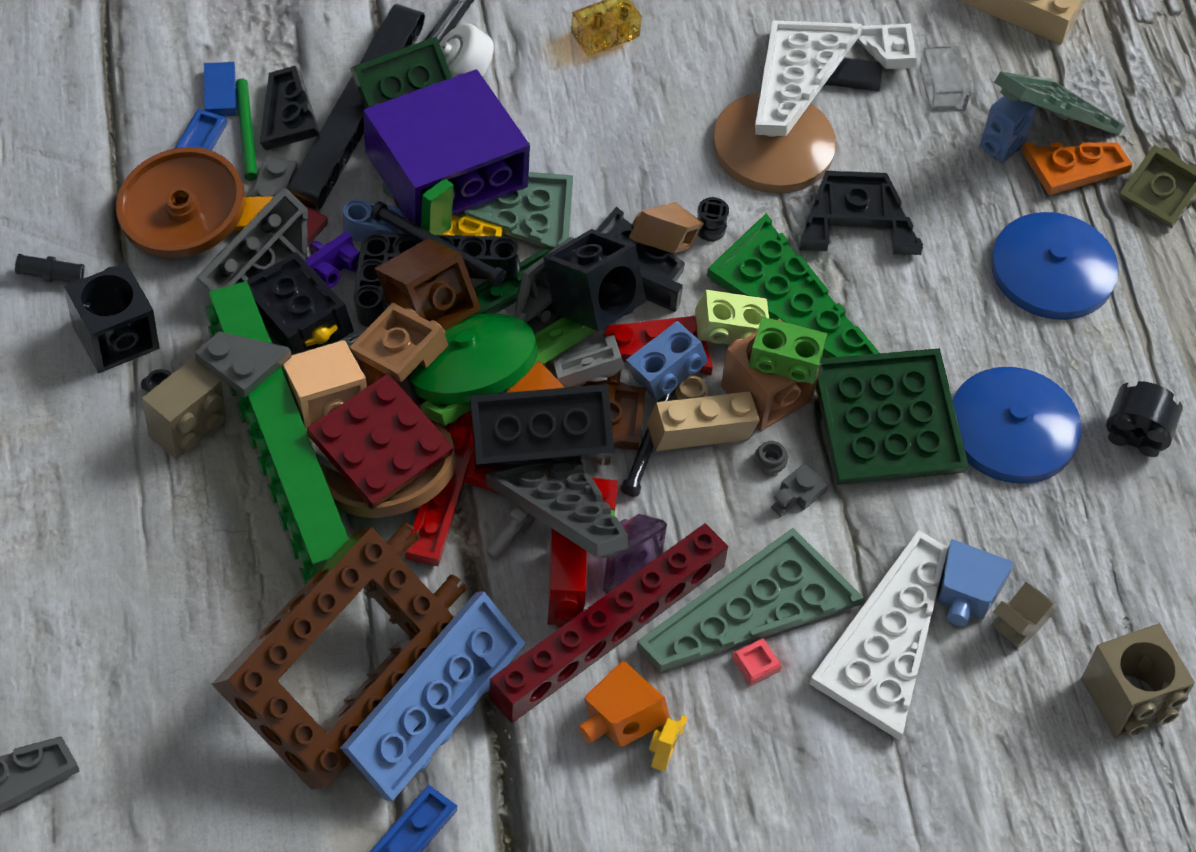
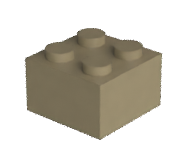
[142,358,226,459]

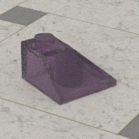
[603,514,667,594]

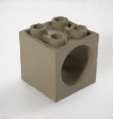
[1081,623,1195,738]

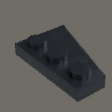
[260,65,320,150]

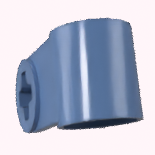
[343,199,406,242]

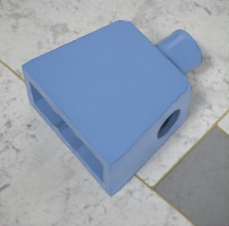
[938,539,1014,626]

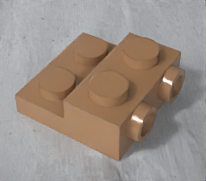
[349,303,448,382]

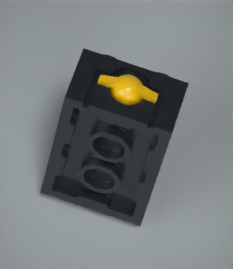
[244,252,354,355]

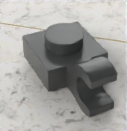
[771,463,829,517]

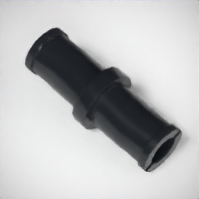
[15,254,85,282]

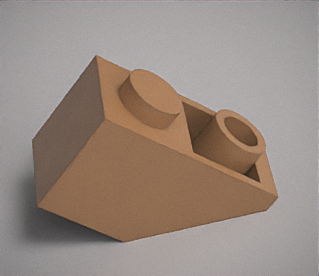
[629,202,704,254]

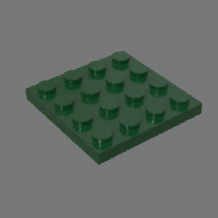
[815,348,969,485]

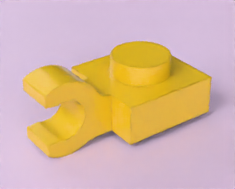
[649,715,687,772]

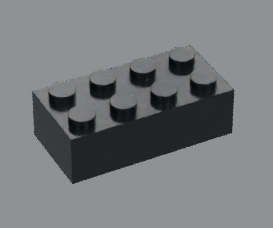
[469,384,615,469]

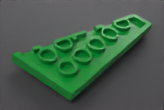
[707,213,880,358]

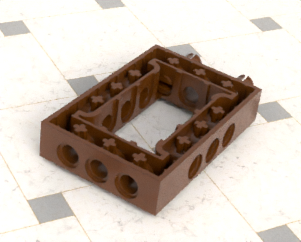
[211,523,467,789]

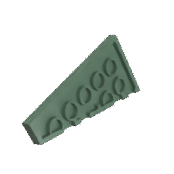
[994,71,1125,136]
[383,172,573,249]
[637,528,864,672]

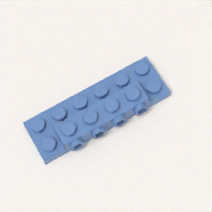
[341,591,526,801]

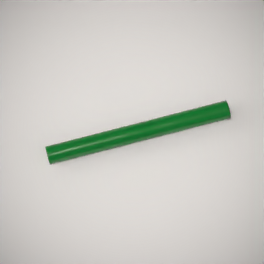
[235,78,257,181]

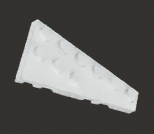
[755,20,861,137]

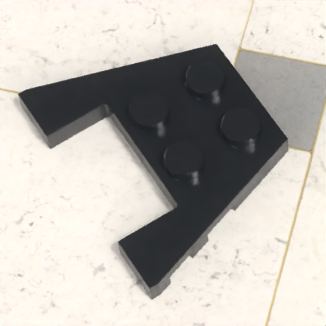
[799,170,923,255]

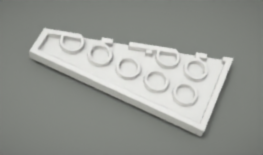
[809,530,948,741]

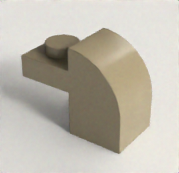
[991,582,1059,647]

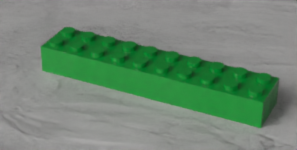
[205,281,349,585]

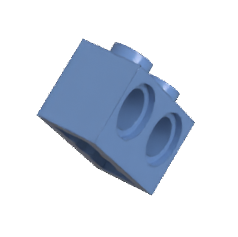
[980,96,1038,163]
[626,321,708,401]

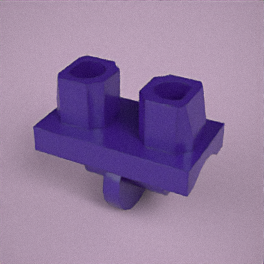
[305,231,360,288]

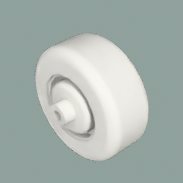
[439,23,494,78]

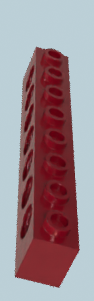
[489,523,728,723]

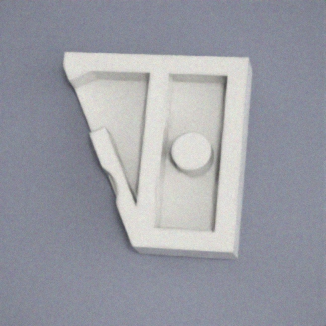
[856,24,917,70]

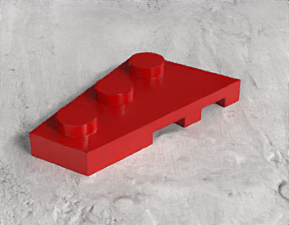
[603,315,713,375]

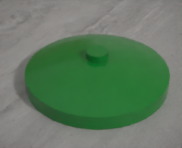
[407,314,538,404]

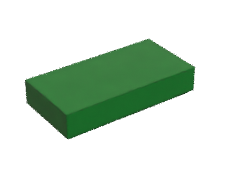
[421,179,454,235]

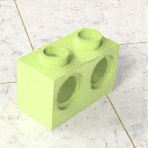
[695,290,769,345]

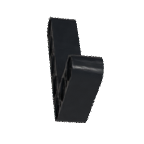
[353,233,521,327]

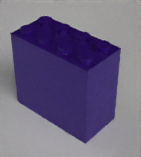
[364,69,530,227]

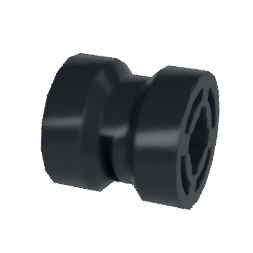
[697,197,729,241]

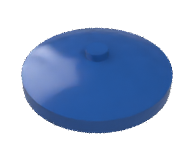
[991,212,1118,320]
[953,367,1082,484]

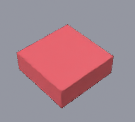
[732,638,782,686]

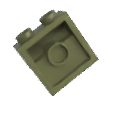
[1119,145,1196,228]

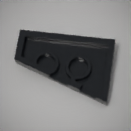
[596,206,685,281]

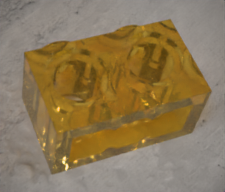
[571,0,642,56]

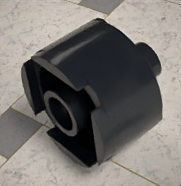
[1106,381,1183,457]

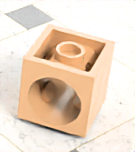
[282,340,367,444]

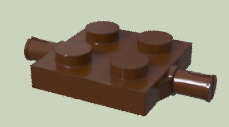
[582,370,646,465]

